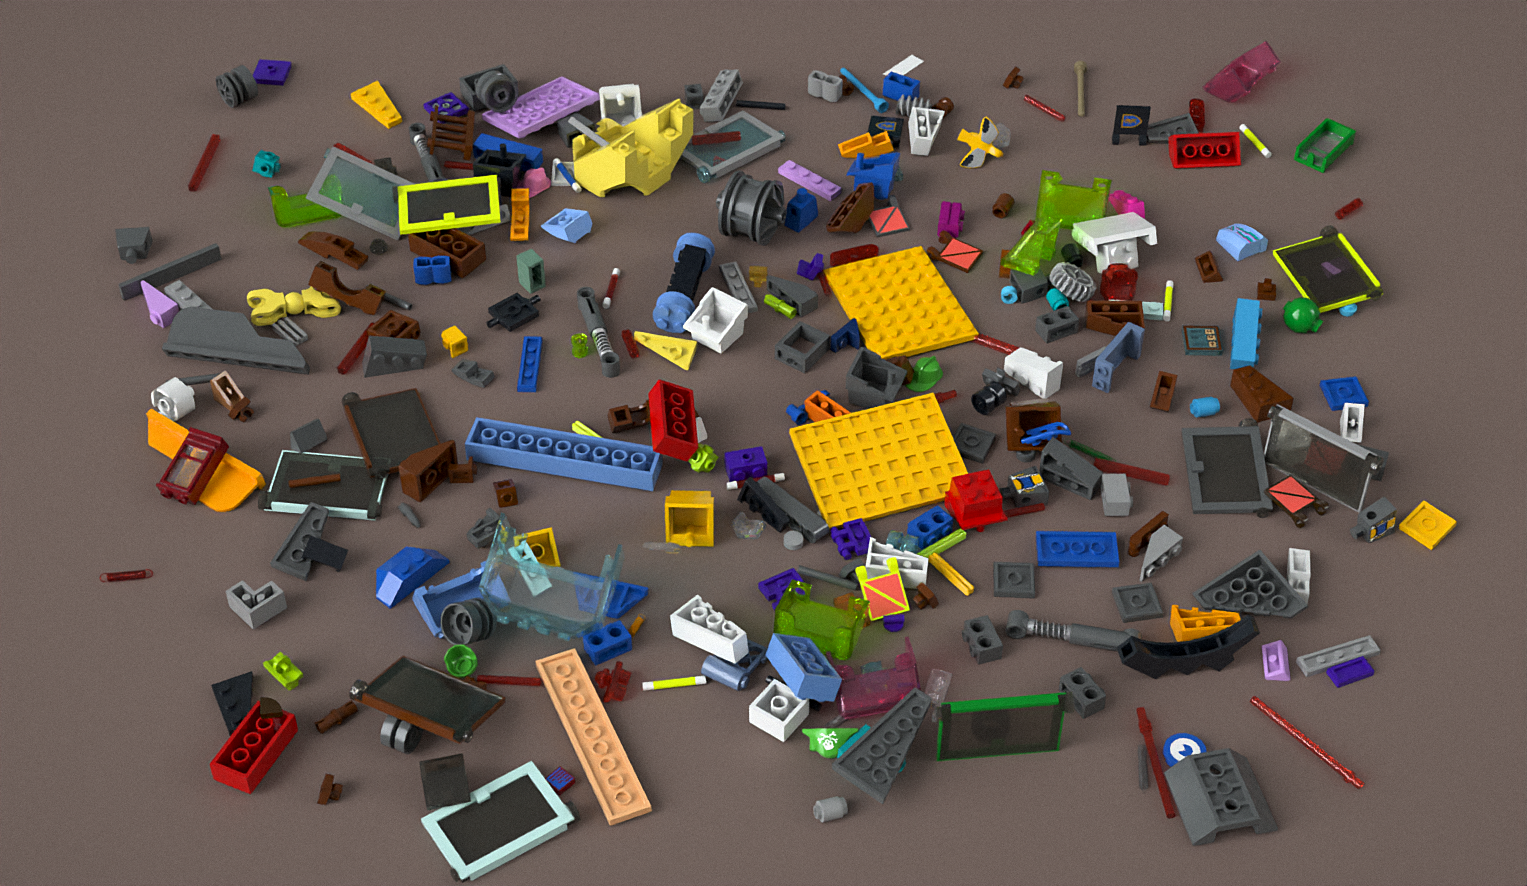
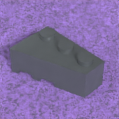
[362,335,427,378]
[1039,437,1103,500]

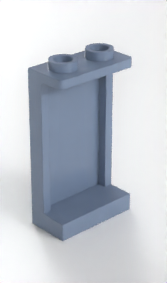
[1092,322,1145,393]

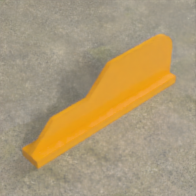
[146,409,266,512]

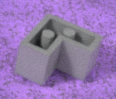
[226,580,287,630]

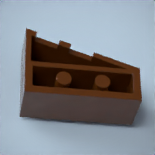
[1085,301,1145,336]
[1230,365,1294,423]

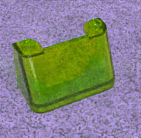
[267,174,344,227]

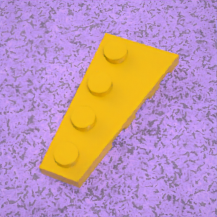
[350,80,402,129]

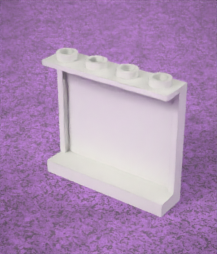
[1072,212,1157,256]

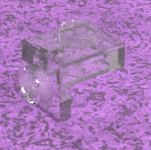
[731,512,767,539]

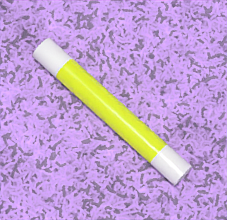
[1239,124,1272,158]
[1163,280,1173,321]
[642,676,706,691]

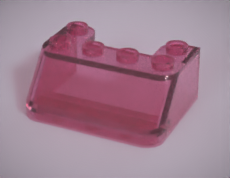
[1202,41,1281,103]

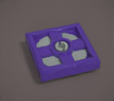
[423,92,469,123]

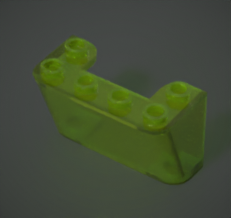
[1035,170,1112,229]
[773,580,870,660]

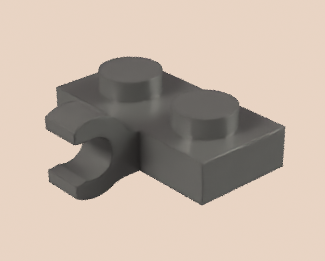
[982,367,1020,396]

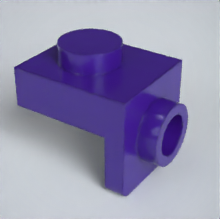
[797,253,824,281]

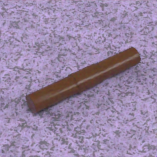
[288,473,341,488]

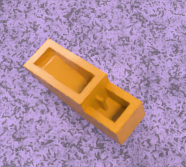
[838,131,894,158]

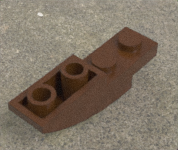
[298,231,368,270]

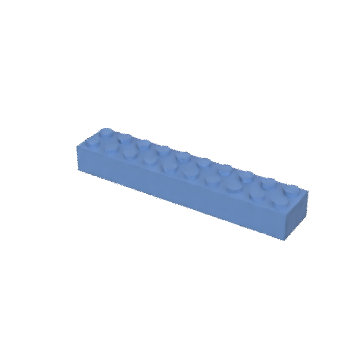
[465,417,663,491]

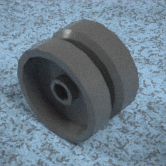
[475,71,518,112]

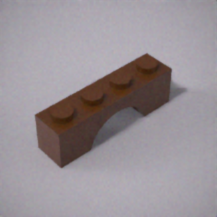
[308,261,387,315]

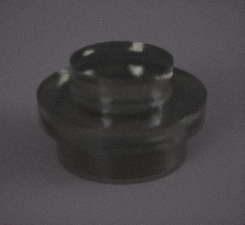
[370,239,388,255]

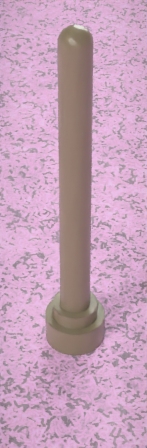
[1074,61,1087,117]

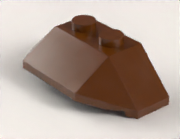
[826,182,874,234]

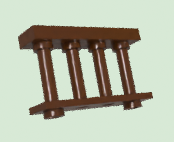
[427,105,475,161]

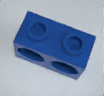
[907,505,954,550]
[583,620,632,666]

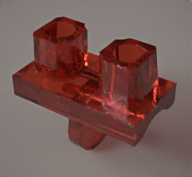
[595,660,631,703]

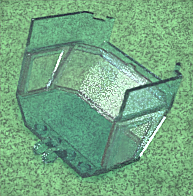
[478,513,625,641]

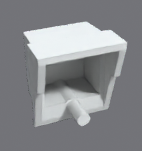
[599,84,642,126]
[683,287,748,353]

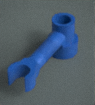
[786,390,830,425]

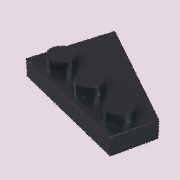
[737,477,790,533]
[211,671,253,736]

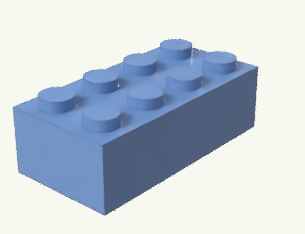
[766,633,842,702]

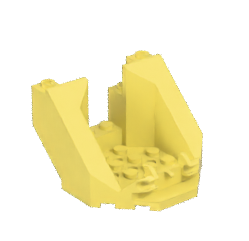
[572,99,693,197]

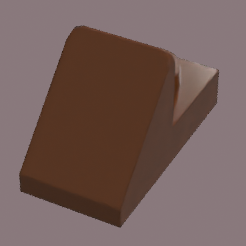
[1150,371,1178,412]

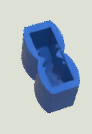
[413,256,451,285]

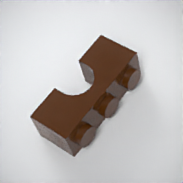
[607,400,651,433]

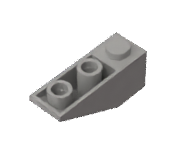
[1140,525,1183,582]

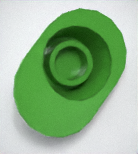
[906,355,943,392]

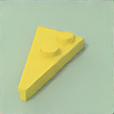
[634,331,697,370]

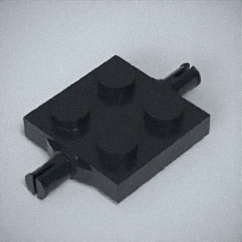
[486,293,541,332]

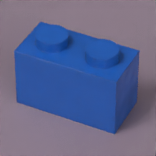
[883,71,920,101]

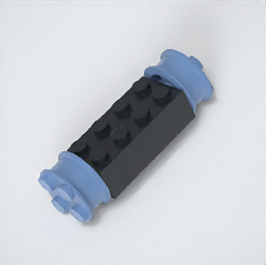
[653,233,715,333]

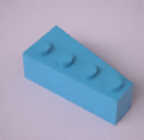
[1230,298,1262,369]

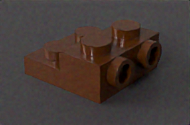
[367,310,421,340]

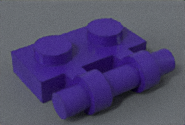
[830,518,871,560]
[758,568,811,611]

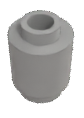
[813,796,848,823]

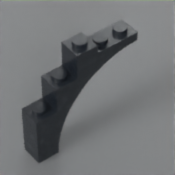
[1117,615,1260,679]

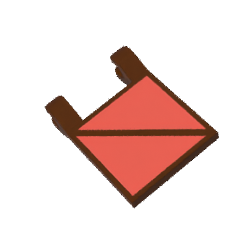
[927,230,983,273]

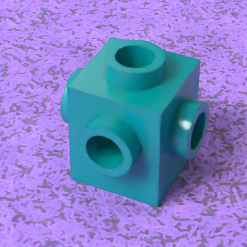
[252,150,281,178]

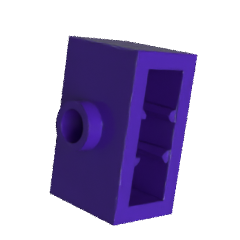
[724,446,767,482]

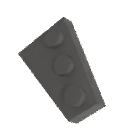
[1146,113,1198,143]

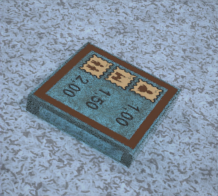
[1181,325,1223,356]

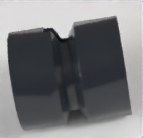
[971,381,1007,415]

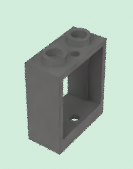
[775,321,830,373]

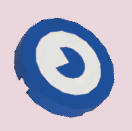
[1163,733,1207,767]

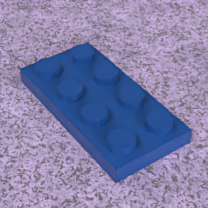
[1035,531,1119,567]

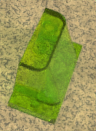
[1000,215,1062,276]

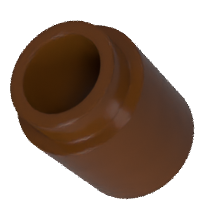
[992,193,1015,218]

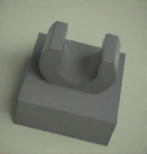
[839,558,864,583]

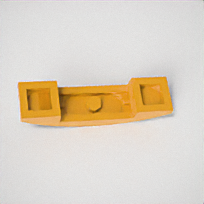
[510,188,530,241]

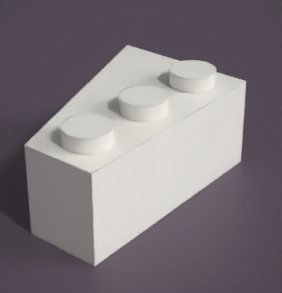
[908,107,945,156]
[1004,347,1063,399]
[865,537,928,589]

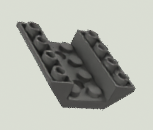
[1163,748,1278,846]

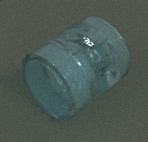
[885,530,919,554]

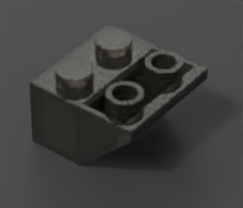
[419,753,471,810]

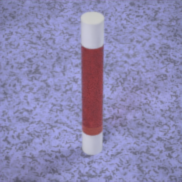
[602,268,620,309]
[726,473,785,490]

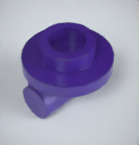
[883,614,905,632]

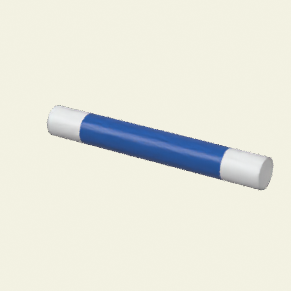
[553,158,582,193]

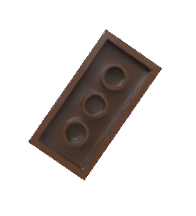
[408,216,487,278]

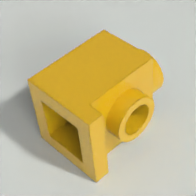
[441,325,468,358]

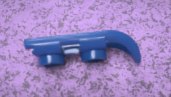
[1021,422,1071,446]

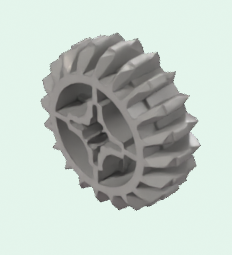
[1050,262,1097,302]

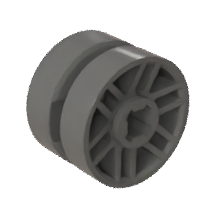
[380,715,424,754]

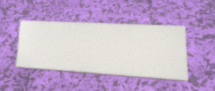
[883,55,924,75]

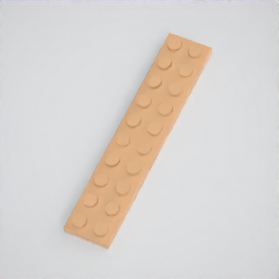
[536,648,651,826]

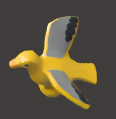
[957,116,1003,168]

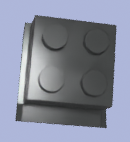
[845,347,907,409]

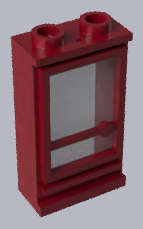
[155,427,229,505]

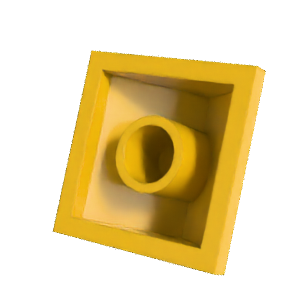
[512,527,560,571]

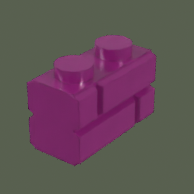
[937,201,965,238]

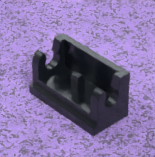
[301,535,348,572]

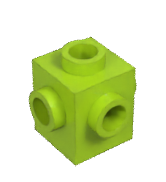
[688,443,719,473]

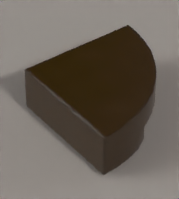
[260,697,283,719]

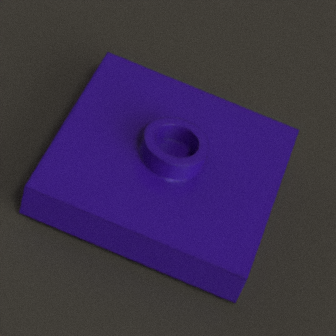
[253,59,292,85]

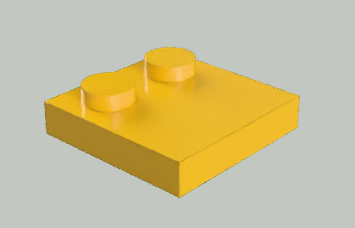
[1399,500,1457,550]

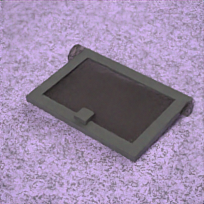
[1181,418,1273,518]

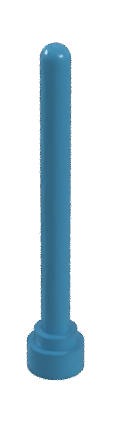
[840,68,889,113]

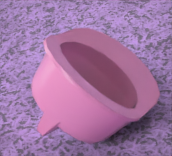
[516,167,551,198]

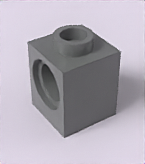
[684,84,703,110]

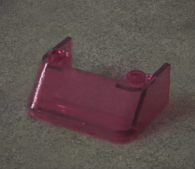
[826,637,921,719]

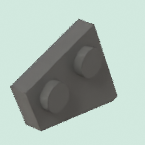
[467,508,512,549]

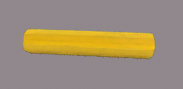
[928,553,974,596]

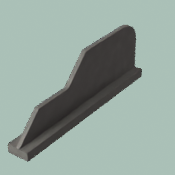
[162,307,310,375]

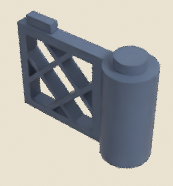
[701,639,768,691]

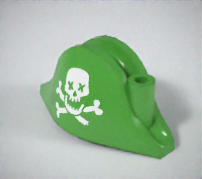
[802,728,859,758]

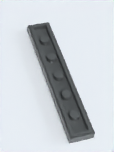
[118,243,222,301]

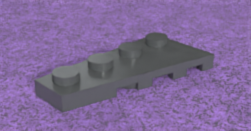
[270,502,329,582]

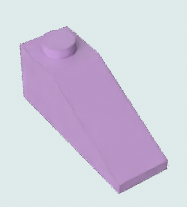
[140,280,179,328]

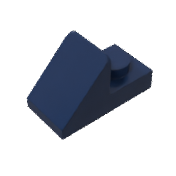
[830,318,860,353]

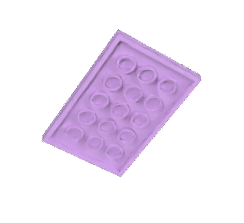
[482,76,600,138]

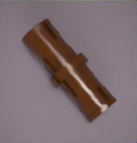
[314,700,358,734]

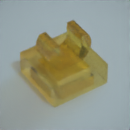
[749,266,768,287]

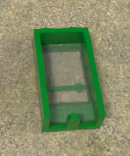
[1294,118,1356,173]

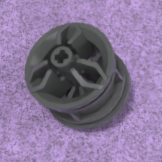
[716,170,787,246]

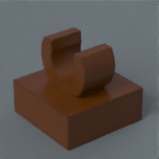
[1002,66,1024,89]
[1257,278,1276,301]
[228,396,254,422]
[913,582,939,610]
[317,773,343,805]

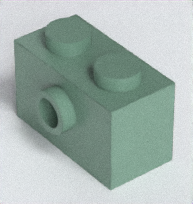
[516,249,546,294]

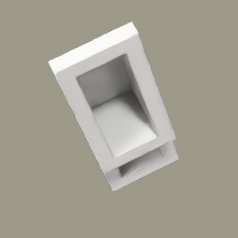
[1287,548,1311,604]

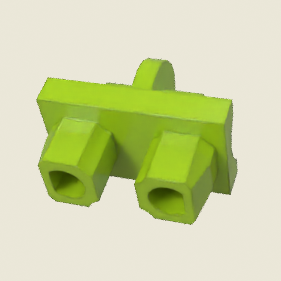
[263,652,304,691]

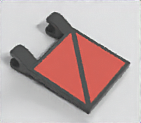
[868,195,910,237]

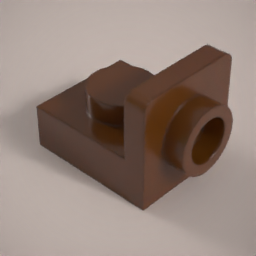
[448,456,478,483]
[493,479,518,508]

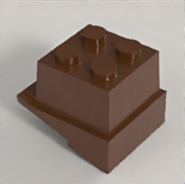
[1005,398,1062,451]

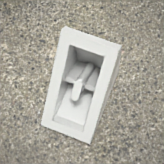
[1340,403,1365,442]

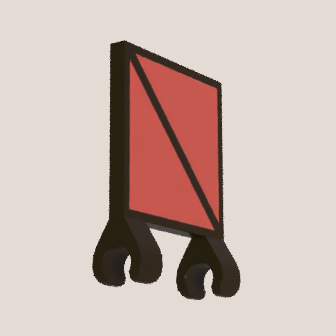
[1264,474,1329,528]

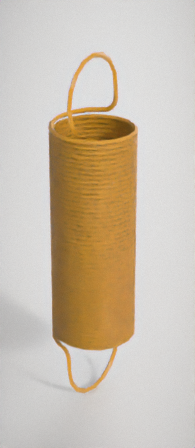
[628,614,645,638]

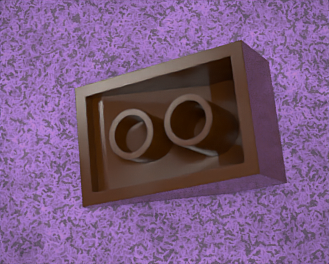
[398,440,458,503]

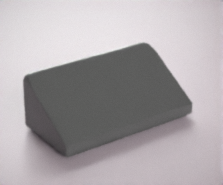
[290,418,327,453]

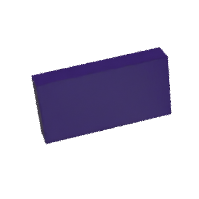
[1326,656,1375,688]

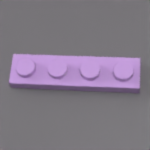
[778,160,842,201]

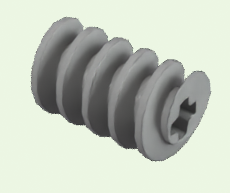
[896,94,932,117]

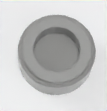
[783,531,803,550]

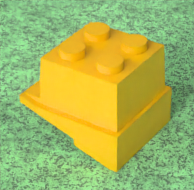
[665,490,714,547]

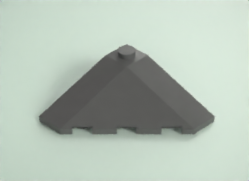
[1192,550,1308,618]

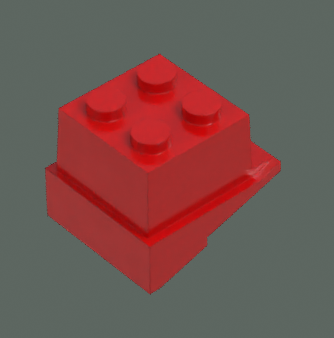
[944,469,1008,532]

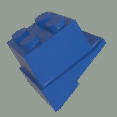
[847,152,900,200]

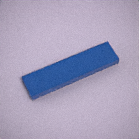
[517,336,543,392]

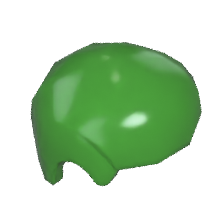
[444,644,478,679]

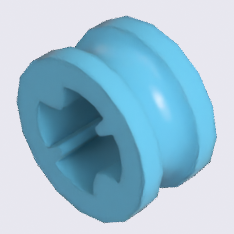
[1001,286,1017,304]

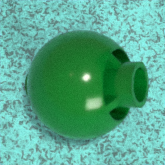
[1283,297,1323,334]

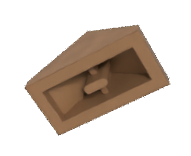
[210,370,244,411]

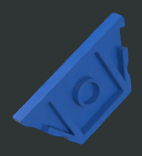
[573,572,648,619]

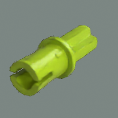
[764,294,797,319]

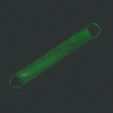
[1065,439,1116,465]

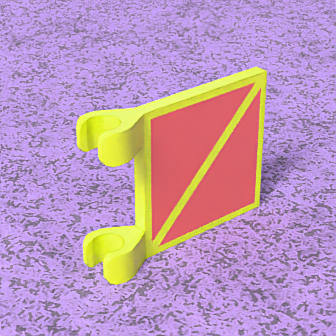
[855,557,910,621]

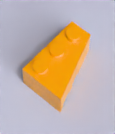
[1170,605,1241,642]

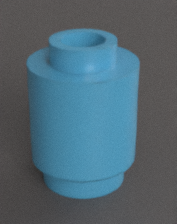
[1190,397,1220,418]

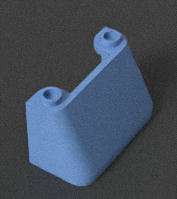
[412,559,511,639]

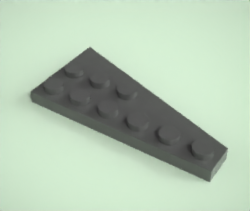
[832,687,932,804]

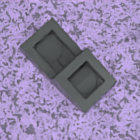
[452,359,495,388]

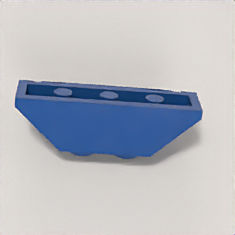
[376,546,450,609]

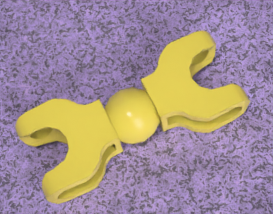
[247,286,341,326]

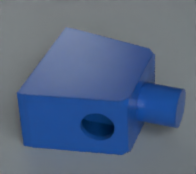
[785,188,818,233]

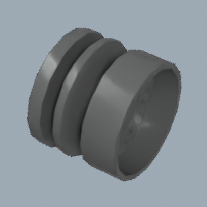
[215,65,258,108]
[440,597,497,645]

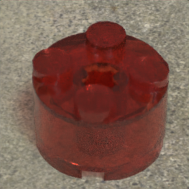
[1100,263,1138,301]

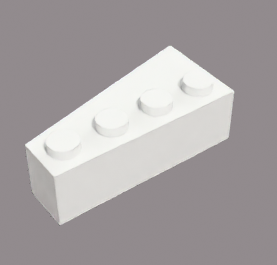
[670,595,749,664]

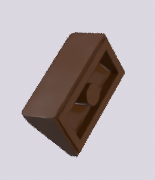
[1194,250,1224,283]

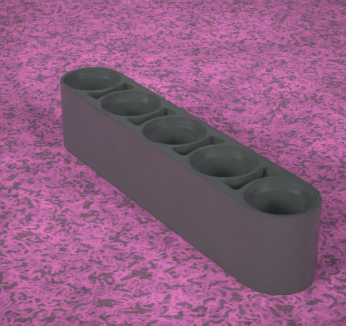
[756,477,829,543]

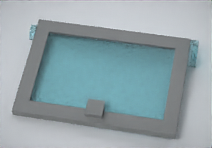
[680,111,786,183]
[306,146,427,240]

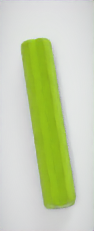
[917,528,966,560]

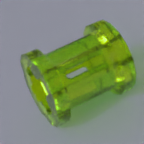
[571,333,588,358]

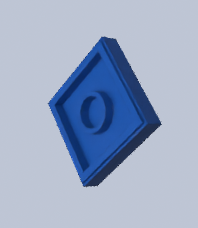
[1320,376,1369,411]

